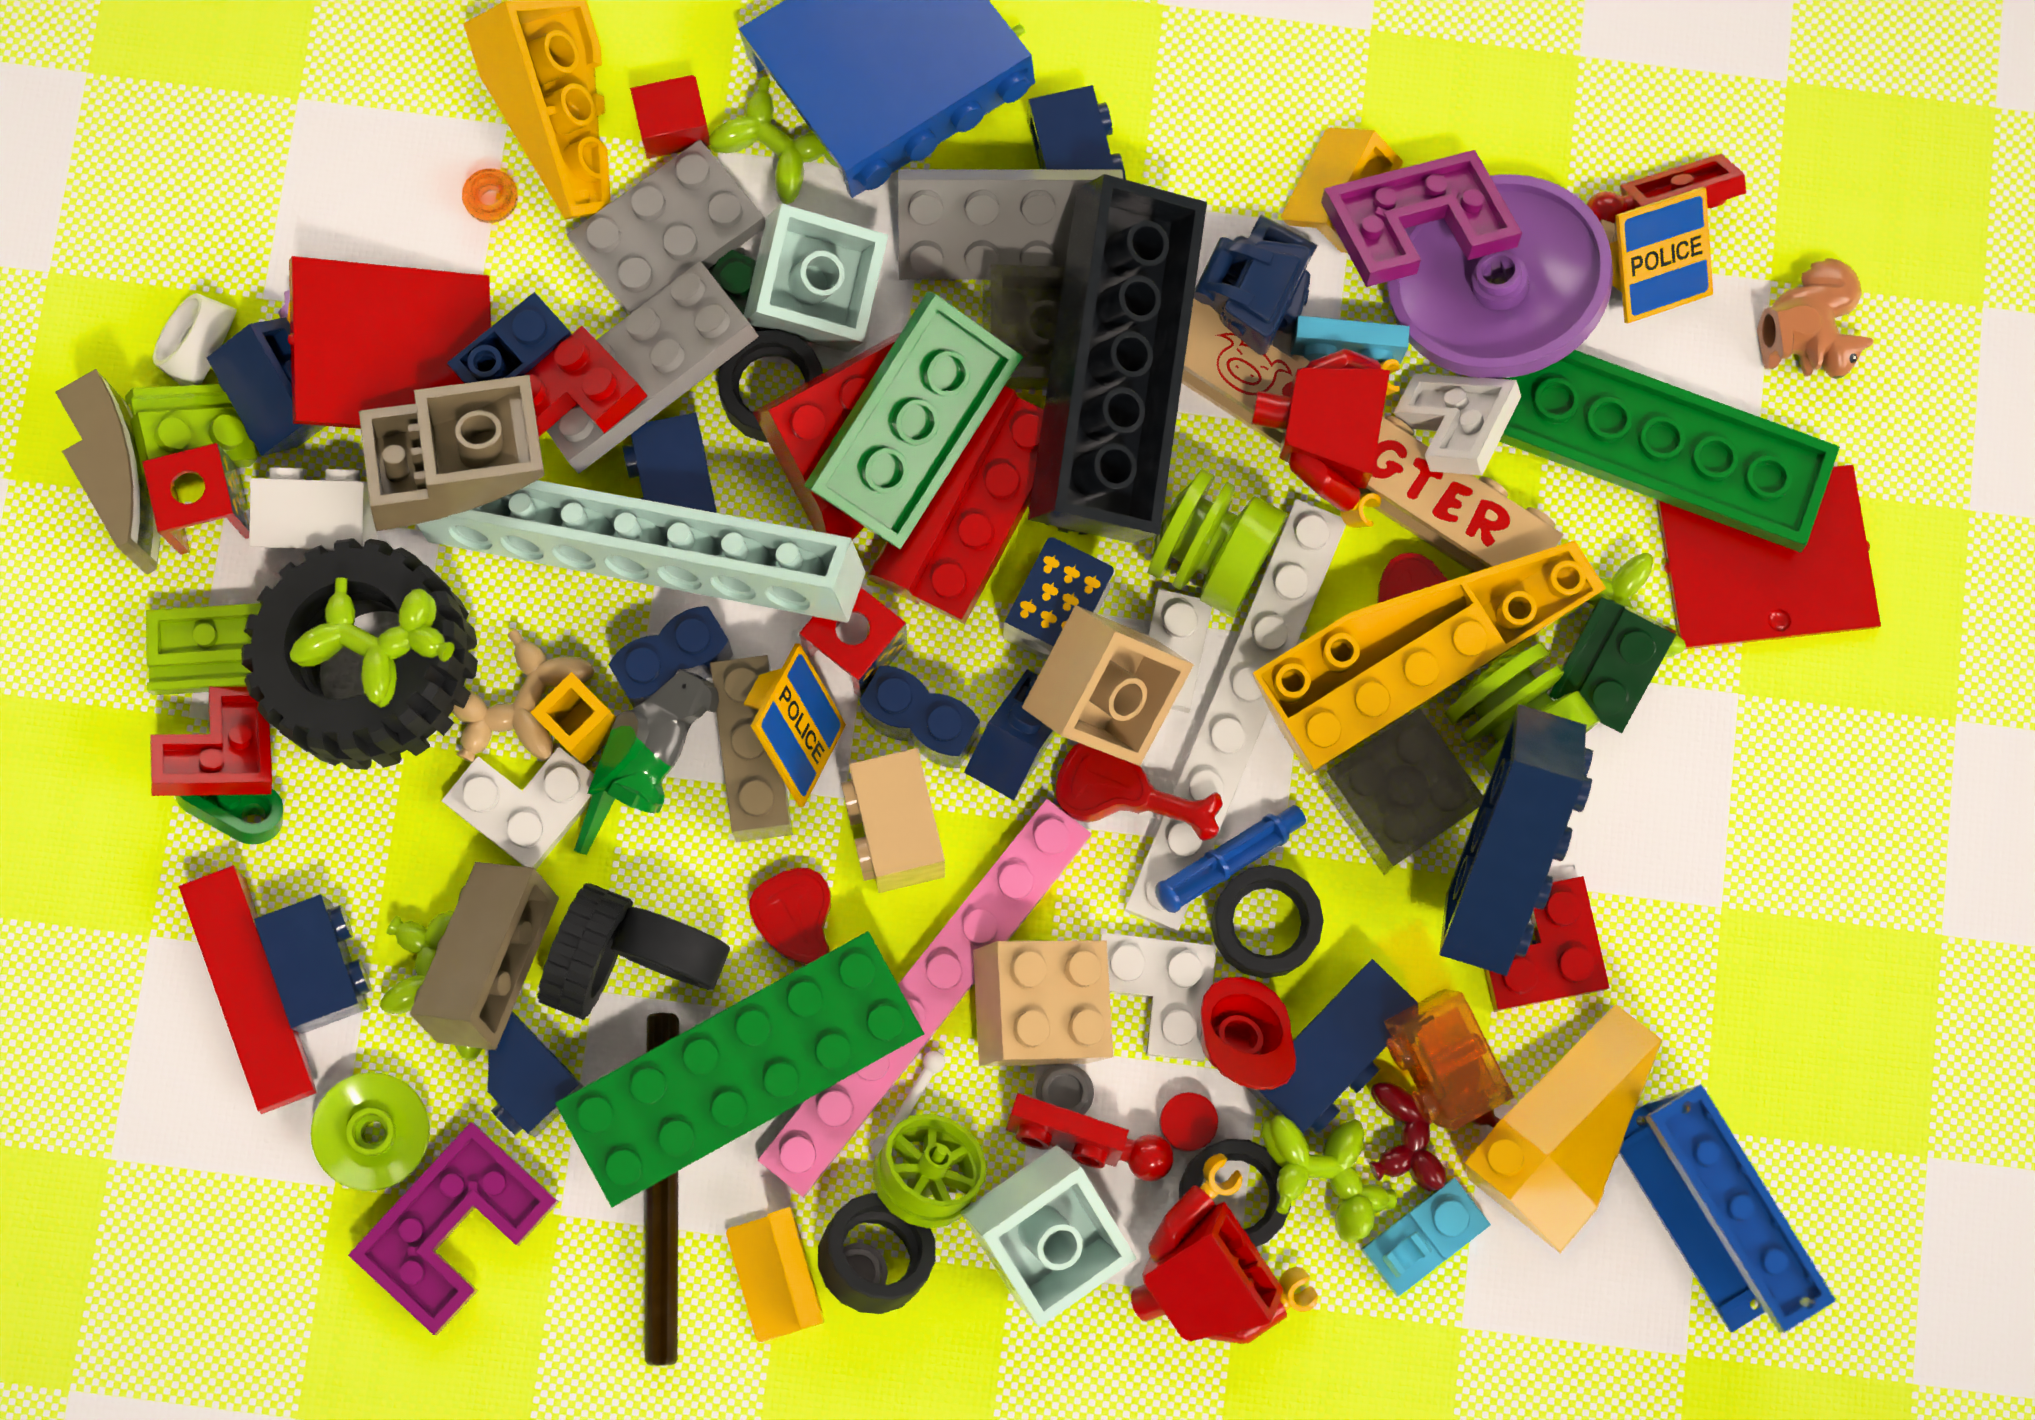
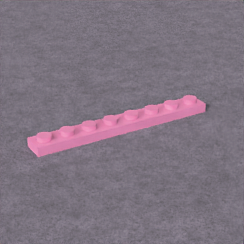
[757,799,1092,1198]

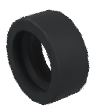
[718,330,823,443]
[1211,865,1324,979]
[611,907,730,990]
[1179,1139,1291,1247]
[818,1193,936,1314]

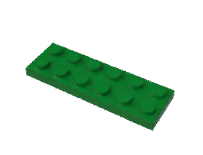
[1499,350,1840,553]
[555,931,924,1208]

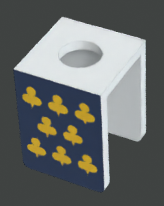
[1003,537,1114,660]

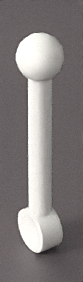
[871,1051,946,1157]

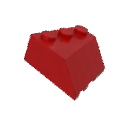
[753,333,901,540]

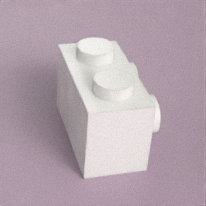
[249,467,377,550]

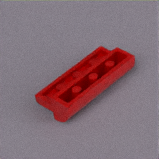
[867,386,1044,625]

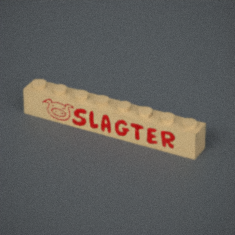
[1182,299,1564,573]

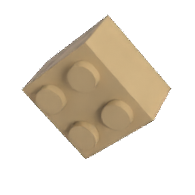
[1022,605,1194,766]
[841,748,945,893]
[973,940,1114,1067]

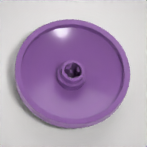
[1387,174,1613,379]

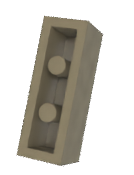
[710,655,793,843]
[410,862,559,1050]

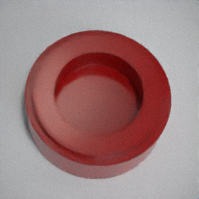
[1159,1092,1218,1152]

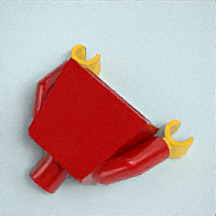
[1251,349,1400,528]
[1131,1154,1318,1345]

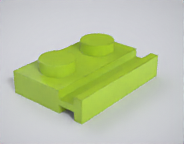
[125,384,258,474]
[146,603,262,695]

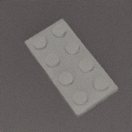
[898,169,1123,280]
[547,261,759,474]

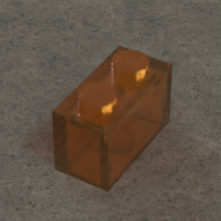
[1384,989,1514,1131]

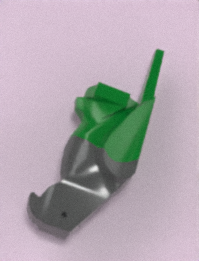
[574,670,719,855]

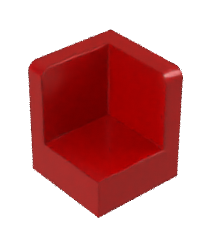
[630,75,710,159]

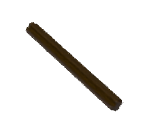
[644,1012,679,1366]

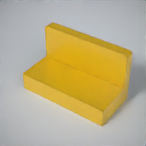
[1281,128,1404,253]
[726,1207,826,1342]

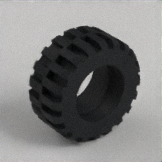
[241,538,478,770]

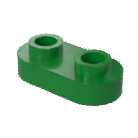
[175,789,283,845]

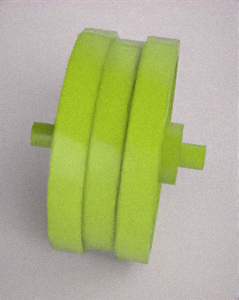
[873,1114,987,1228]

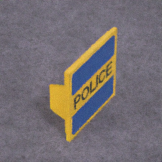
[1609,187,1714,324]
[743,643,846,807]

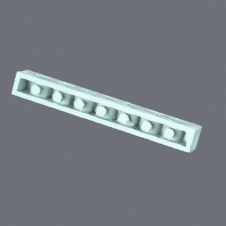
[417,480,866,623]

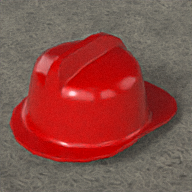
[1200,977,1296,1090]

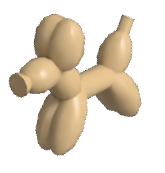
[452,629,595,763]

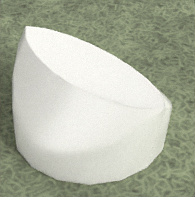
[153,293,237,386]

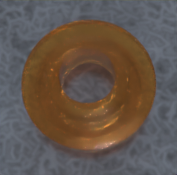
[462,168,518,223]

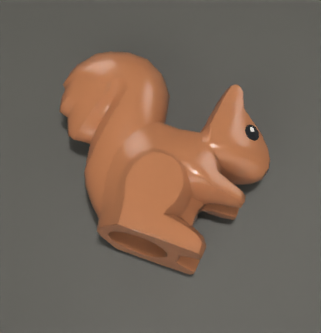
[1757,258,1874,379]

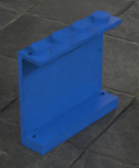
[738,0,1035,198]
[1619,1084,1837,1333]

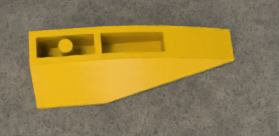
[1252,540,1606,776]

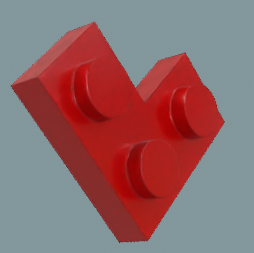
[524,326,648,437]
[150,686,272,796]
[1484,876,1610,1012]

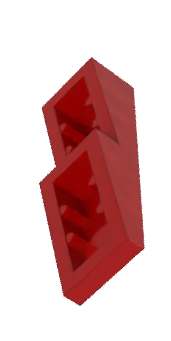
[178,865,317,1114]

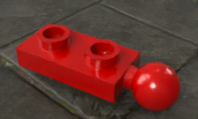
[1586,153,1746,223]
[1006,1093,1174,1182]

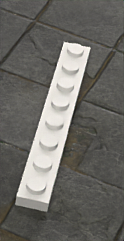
[1124,499,1346,933]

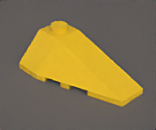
[463,0,611,220]
[1464,1004,1662,1254]

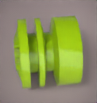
[1147,468,1288,618]
[1444,643,1600,776]

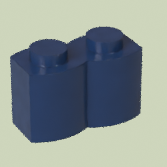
[608,606,733,708]
[859,666,980,768]

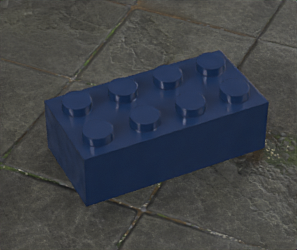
[1439,704,1593,976]

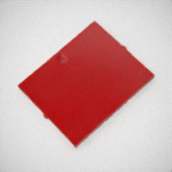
[288,256,491,429]
[1656,464,1881,649]

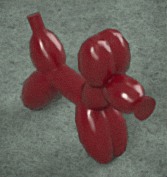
[1369,1043,1501,1191]

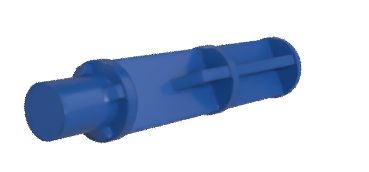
[1155,805,1306,913]

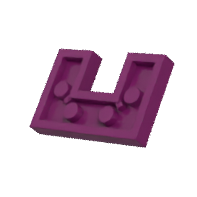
[1321,150,1522,287]
[348,1122,560,1336]

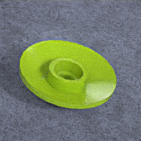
[311,1072,430,1191]

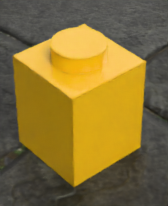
[530,672,616,765]

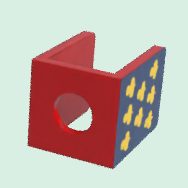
[142,443,250,555]
[799,587,907,698]

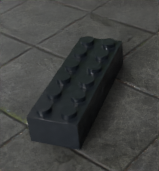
[1028,174,1207,543]

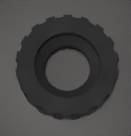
[537,883,633,1020]

